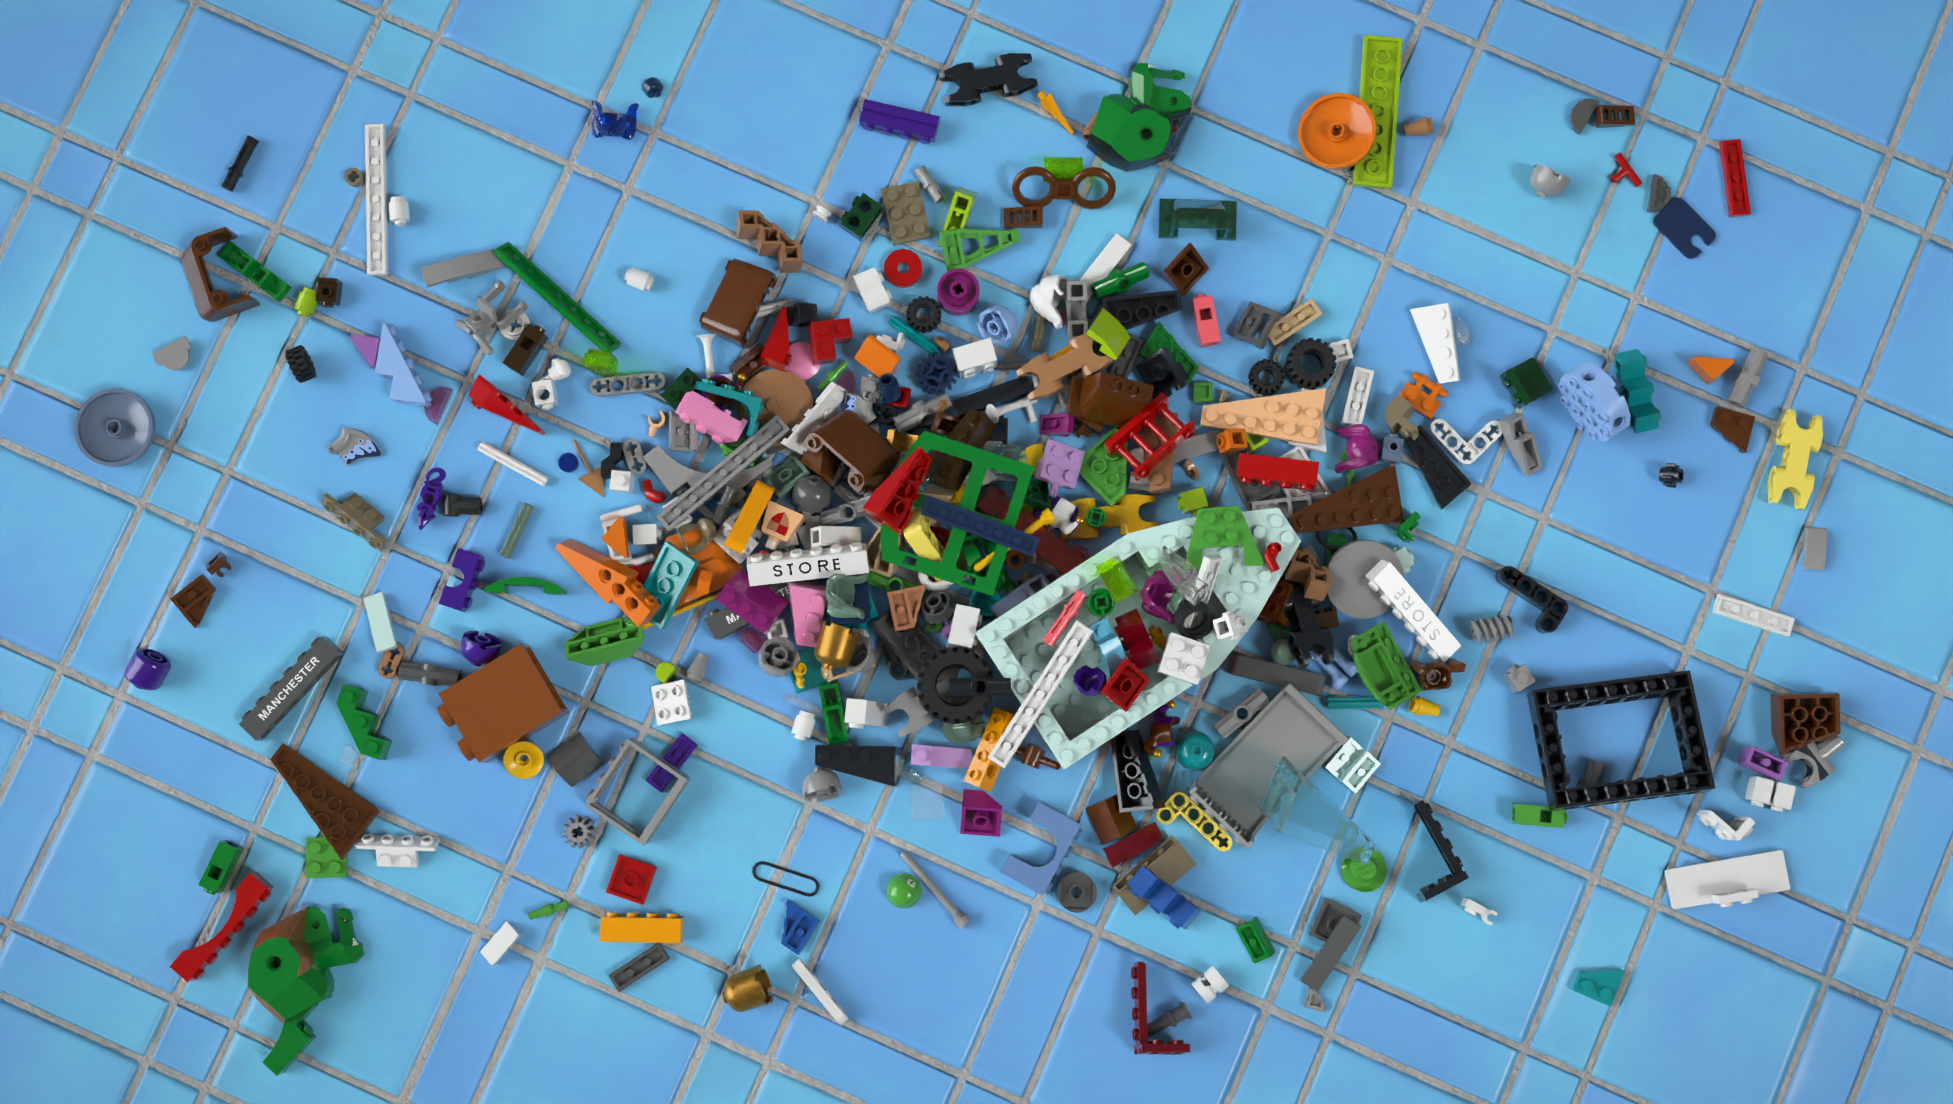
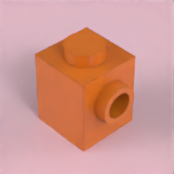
[1216,428,1248,454]

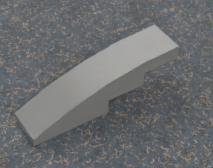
[421,249,506,288]
[1251,494,1330,519]

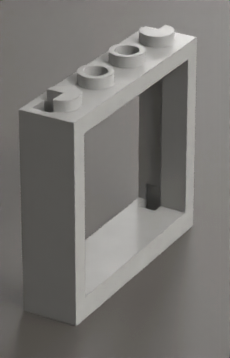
[584,738,691,846]

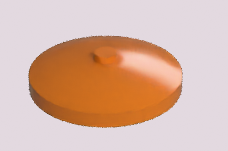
[1298,93,1377,170]

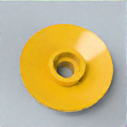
[503,741,544,779]

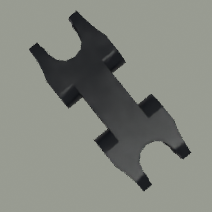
[939,53,1038,107]
[1279,576,1334,668]

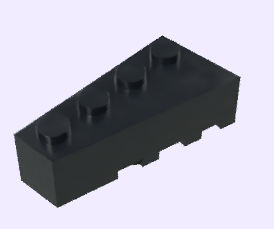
[1101,290,1182,331]
[1110,730,1166,813]
[815,745,896,787]

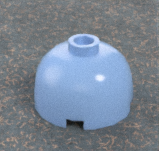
[978,306,1017,346]

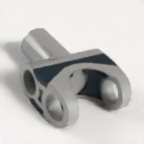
[1781,735,1845,788]

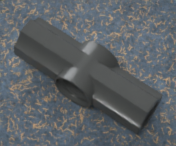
[398,662,462,686]

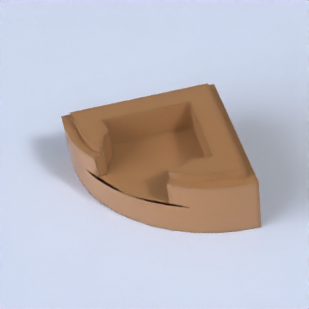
[932,336,951,354]
[1183,459,1200,480]

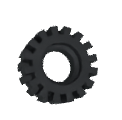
[906,296,941,333]
[285,345,316,383]
[1248,358,1285,396]

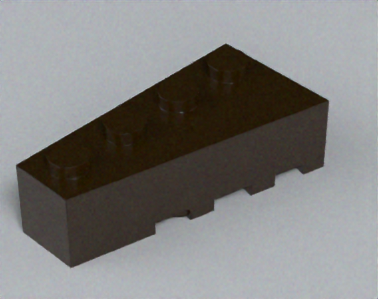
[925,409,996,491]

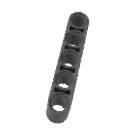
[1228,654,1326,696]

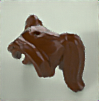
[1411,658,1466,692]

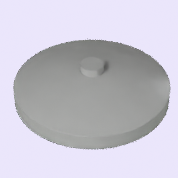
[1326,540,1404,619]

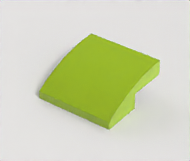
[1086,309,1131,361]

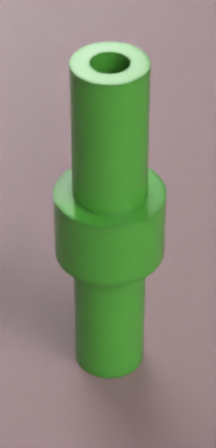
[816,360,849,393]
[528,900,569,920]

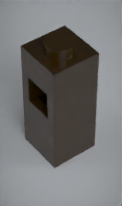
[502,324,548,376]

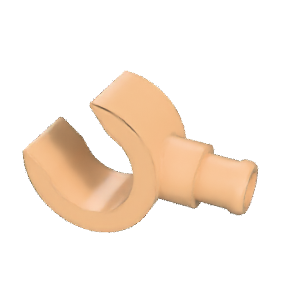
[647,410,666,437]

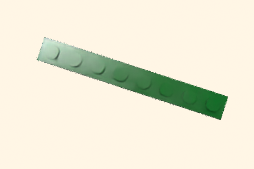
[494,242,621,355]

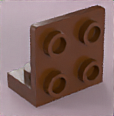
[1256,581,1293,628]

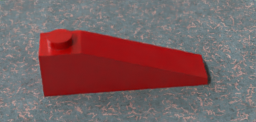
[469,375,545,436]
[863,447,932,535]

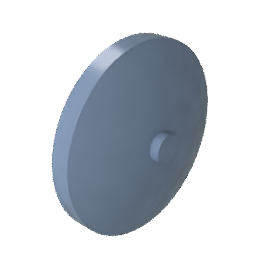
[74,389,156,467]

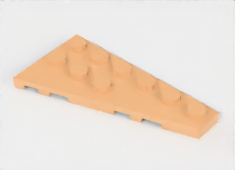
[1200,388,1326,446]

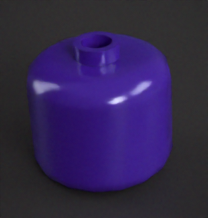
[124,648,171,691]

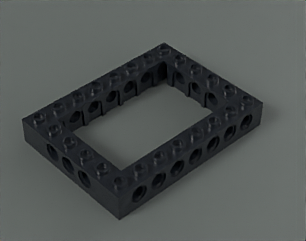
[1527,670,1715,812]

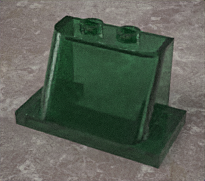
[1158,198,1237,241]

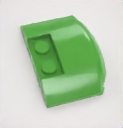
[1352,621,1422,710]

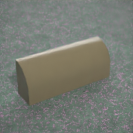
[1111,835,1196,916]

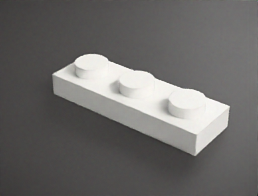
[1341,366,1374,426]

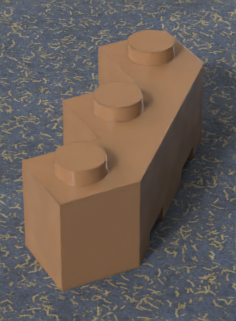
[736,210,803,273]
[1284,546,1331,601]

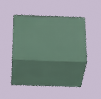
[763,454,811,501]

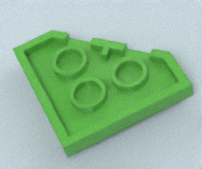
[1079,427,1129,508]

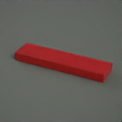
[1719,139,1751,217]

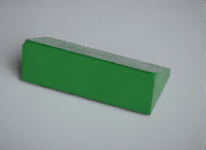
[1236,917,1275,964]

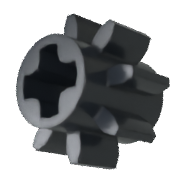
[1659,463,1684,488]

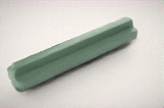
[500,503,533,559]

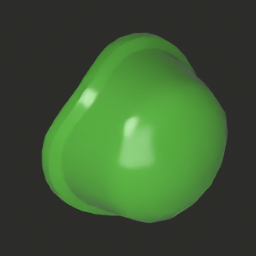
[887,873,921,908]

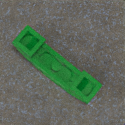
[484,577,567,595]

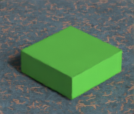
[1192,382,1213,403]

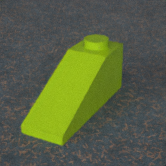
[938,187,978,246]

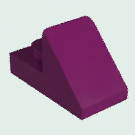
[1039,413,1074,437]

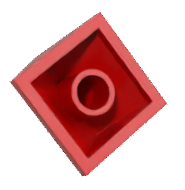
[1100,658,1150,712]

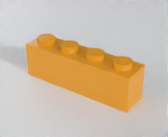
[600,912,684,943]

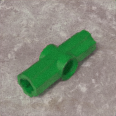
[1090,262,1150,300]

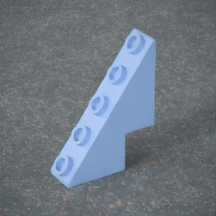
[375,323,433,407]

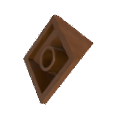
[1161,242,1209,296]
[1086,794,1138,845]

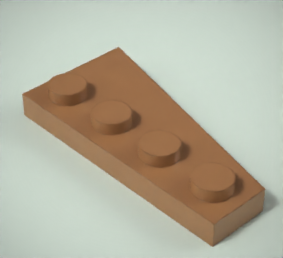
[1141,412,1179,494]

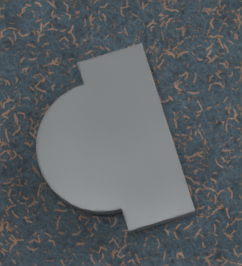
[152,336,193,371]

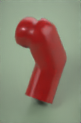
[641,480,666,504]
[1263,542,1282,573]

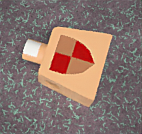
[761,500,806,551]

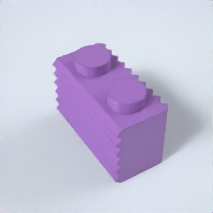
[1737,746,1789,780]

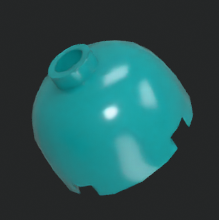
[1175,731,1215,770]

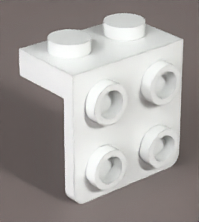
[1697,810,1756,841]

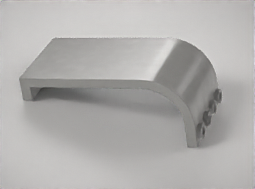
[1189,682,1348,849]

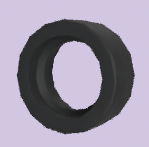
[1173,599,1215,640]

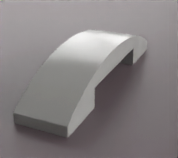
[1173,430,1224,465]

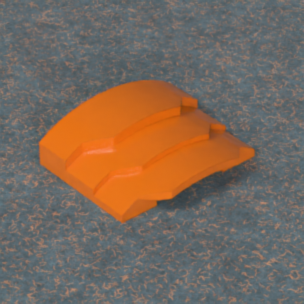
[655,528,744,609]

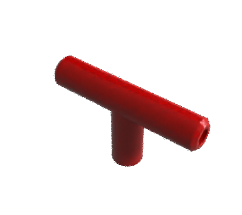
[1611,153,1642,187]

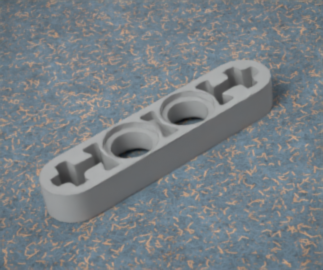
[590,372,667,397]

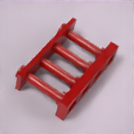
[1104,392,1196,482]

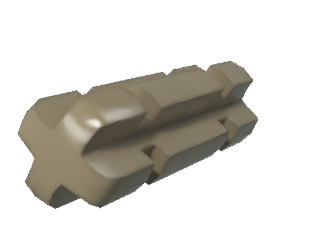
[1030,313,1046,352]

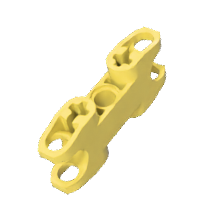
[1768,409,1823,510]

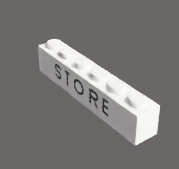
[747,542,869,586]
[1365,559,1461,662]

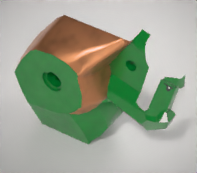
[248,904,364,1023]

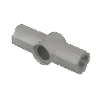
[1727,348,1768,408]
[893,393,953,433]
[820,494,872,526]
[1213,688,1270,739]

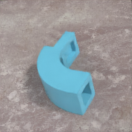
[1087,617,1126,679]

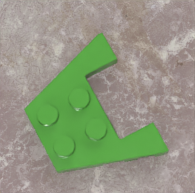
[1184,506,1264,571]

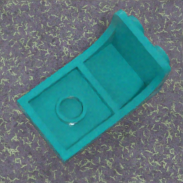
[695,378,764,437]

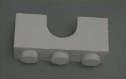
[1065,280,1088,340]

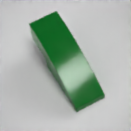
[819,680,849,745]

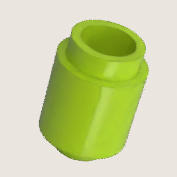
[294,287,318,318]

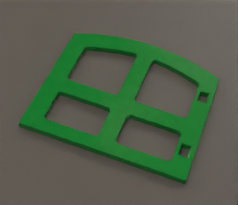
[881,431,1035,596]

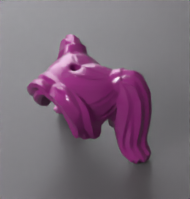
[1334,424,1380,473]
[1140,570,1191,625]

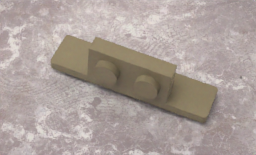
[322,493,386,552]

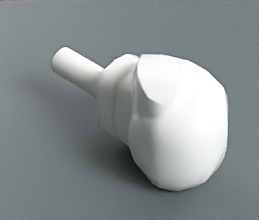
[539,358,571,382]

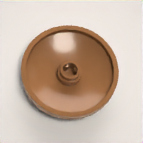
[737,369,815,447]

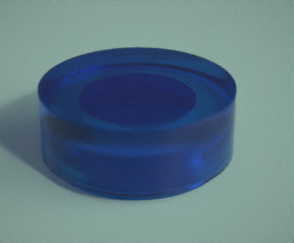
[558,453,579,473]

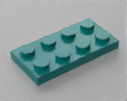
[643,541,699,630]

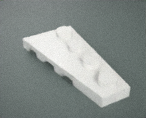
[1410,303,1460,383]

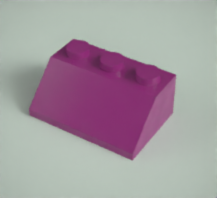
[716,569,789,635]

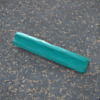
[888,315,939,356]
[1326,697,1385,709]

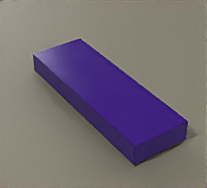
[646,733,698,793]

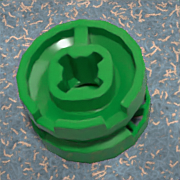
[1087,588,1116,617]

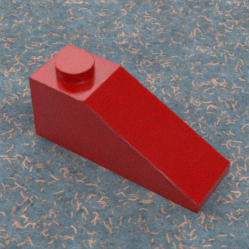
[760,306,792,372]

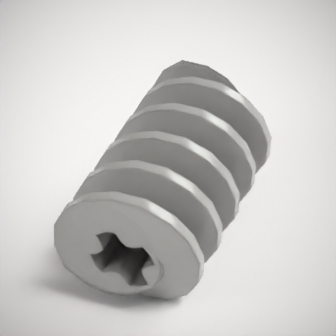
[1469,614,1513,644]

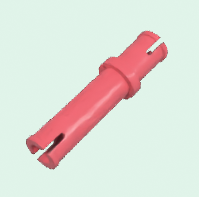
[1042,590,1088,647]

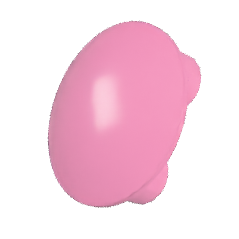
[785,341,821,380]

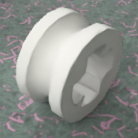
[812,205,832,223]

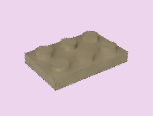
[881,181,931,246]

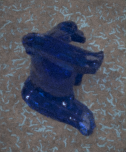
[591,100,639,140]

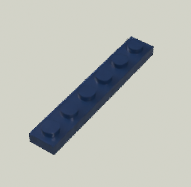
[920,495,1040,557]

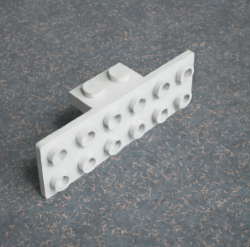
[1665,850,1790,909]

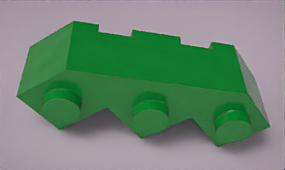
[336,684,392,760]

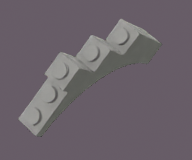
[643,445,775,509]

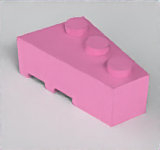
[675,391,748,444]
[788,581,827,648]

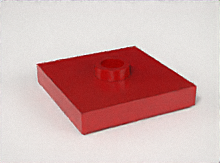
[606,854,657,905]

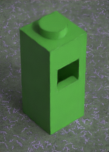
[1511,804,1567,828]

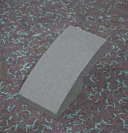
[1802,527,1827,570]

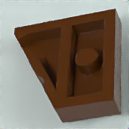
[1710,406,1755,453]
[170,574,216,628]

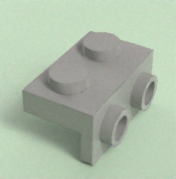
[669,411,700,453]

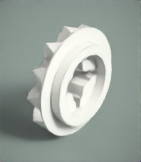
[499,309,530,340]

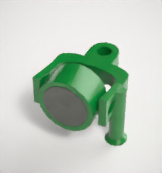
[956,535,997,585]

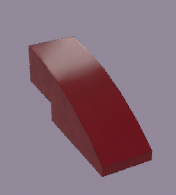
[1103,821,1164,868]

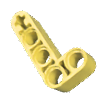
[903,508,957,582]
[1155,792,1232,851]

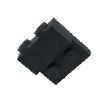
[1135,346,1189,399]

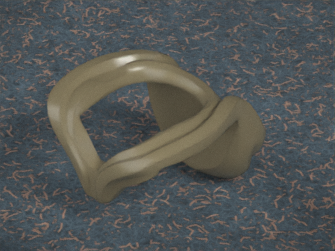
[677,518,717,554]

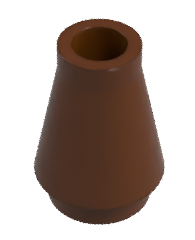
[1005,550,1025,570]

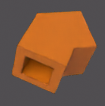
[696,570,713,594]

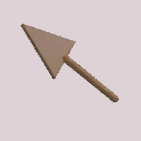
[572,439,604,497]

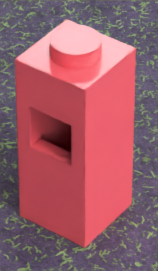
[1191,294,1221,348]

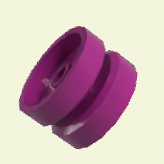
[937,269,980,316]

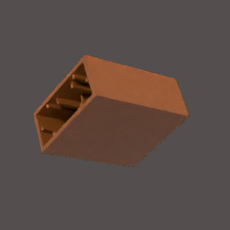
[437,643,570,763]

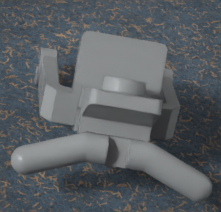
[456,281,529,355]

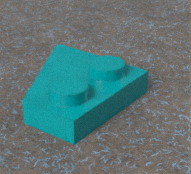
[1571,969,1625,1007]

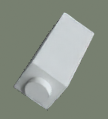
[810,526,862,548]

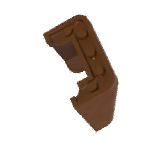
[699,258,778,349]
[803,410,899,494]

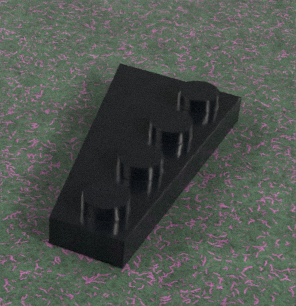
[1404,425,1472,510]

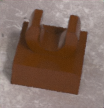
[206,551,231,578]

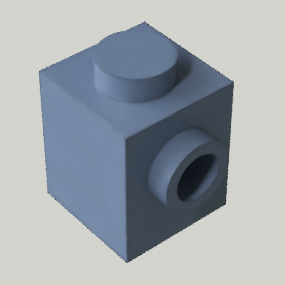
[1378,434,1404,465]

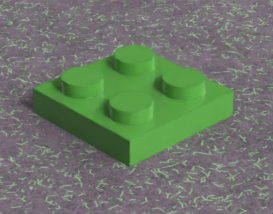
[306,837,348,878]

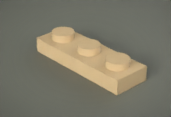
[1267,298,1323,347]

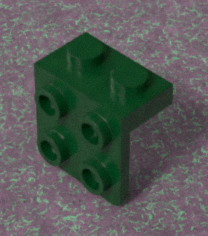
[1500,358,1552,409]

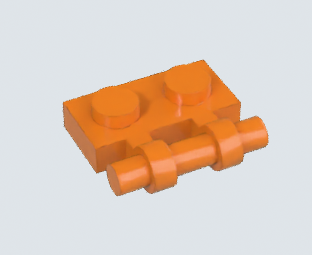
[1399,371,1448,420]

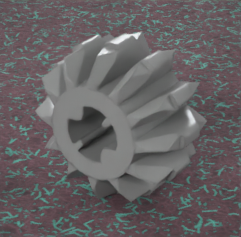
[562,815,597,849]

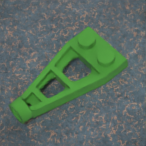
[939,227,1020,271]

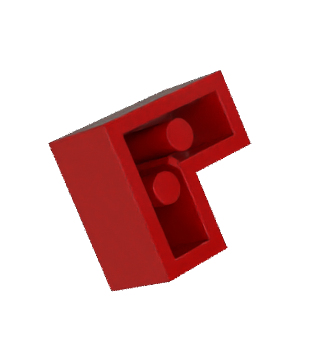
[808,318,853,365]

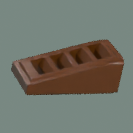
[1594,105,1636,128]
[1004,206,1043,228]

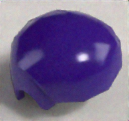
[1073,665,1107,696]

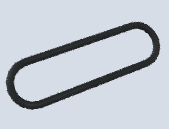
[752,861,819,897]

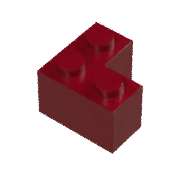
[1114,608,1160,670]

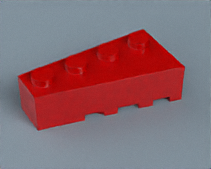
[1237,453,1319,492]

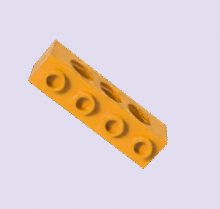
[964,707,1015,792]

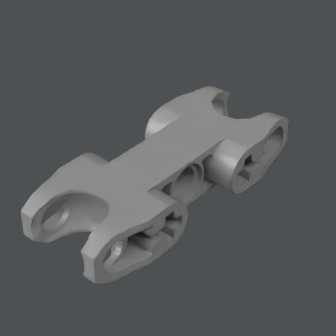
[883,666,971,738]

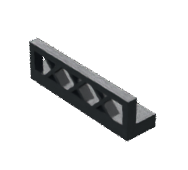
[953,376,1033,418]

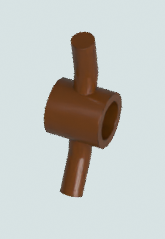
[1015,744,1061,770]

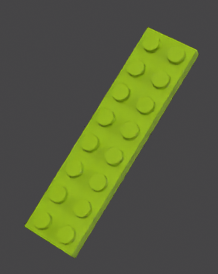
[1352,35,1403,189]

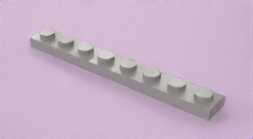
[656,415,791,532]

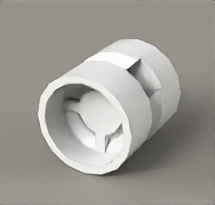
[1191,966,1229,1004]

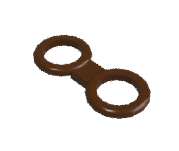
[1012,166,1116,210]

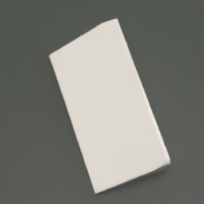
[480,921,522,966]

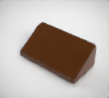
[730,343,766,383]

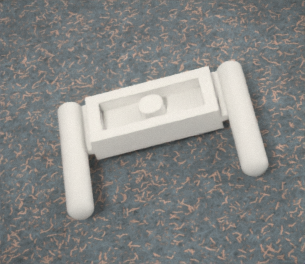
[600,504,656,568]

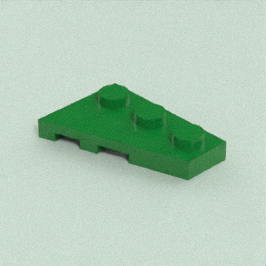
[1139,322,1199,385]

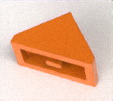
[1688,356,1734,384]
[601,517,630,558]

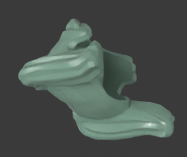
[826,573,869,619]

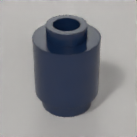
[878,373,901,403]

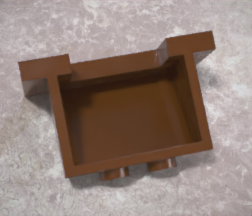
[1066,372,1154,429]

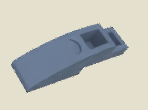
[990,569,1060,618]

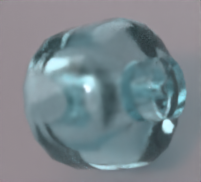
[902,763,924,784]

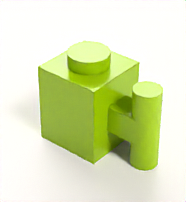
[1177,487,1208,517]

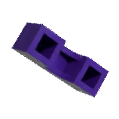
[439,548,485,612]

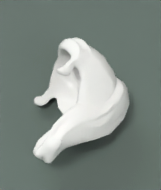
[1030,274,1067,329]

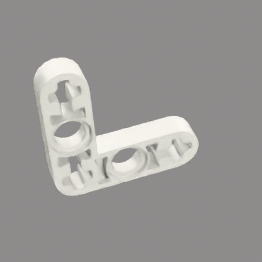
[1429,419,1502,466]

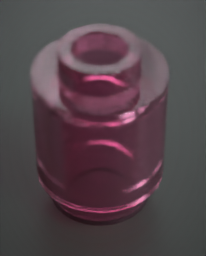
[740,627,767,654]

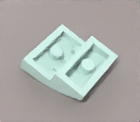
[1322,736,1381,794]

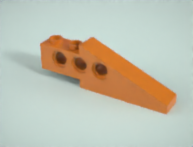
[555,539,661,627]

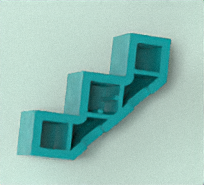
[1614,349,1661,433]

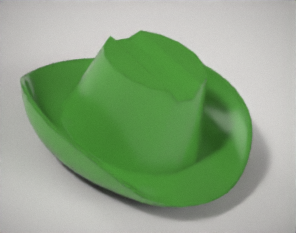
[1341,846,1387,892]

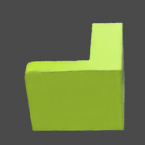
[1246,433,1269,454]

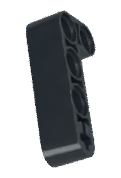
[1495,566,1568,634]

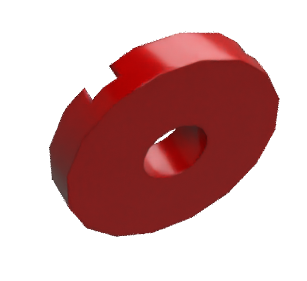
[884,249,923,288]

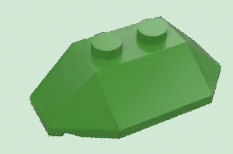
[564,617,645,666]

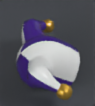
[1033,496,1084,535]

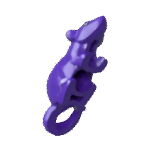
[417,467,446,530]

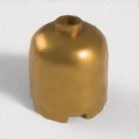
[814,621,861,671]
[722,964,773,1012]

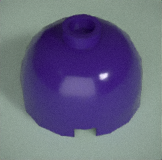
[461,631,502,667]

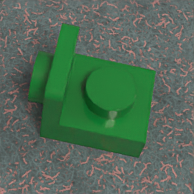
[1395,511,1421,543]

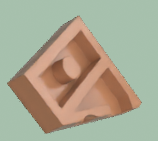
[887,584,925,631]

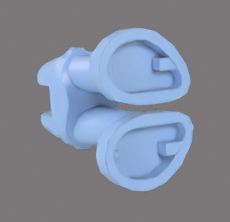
[1309,645,1357,691]

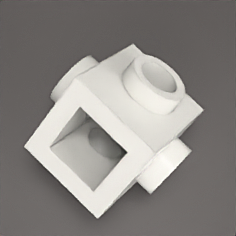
[1212,610,1248,641]

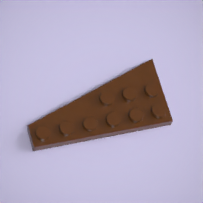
[1289,463,1404,534]
[270,743,380,861]

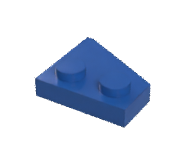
[781,900,821,955]

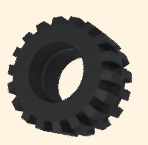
[1284,338,1337,390]

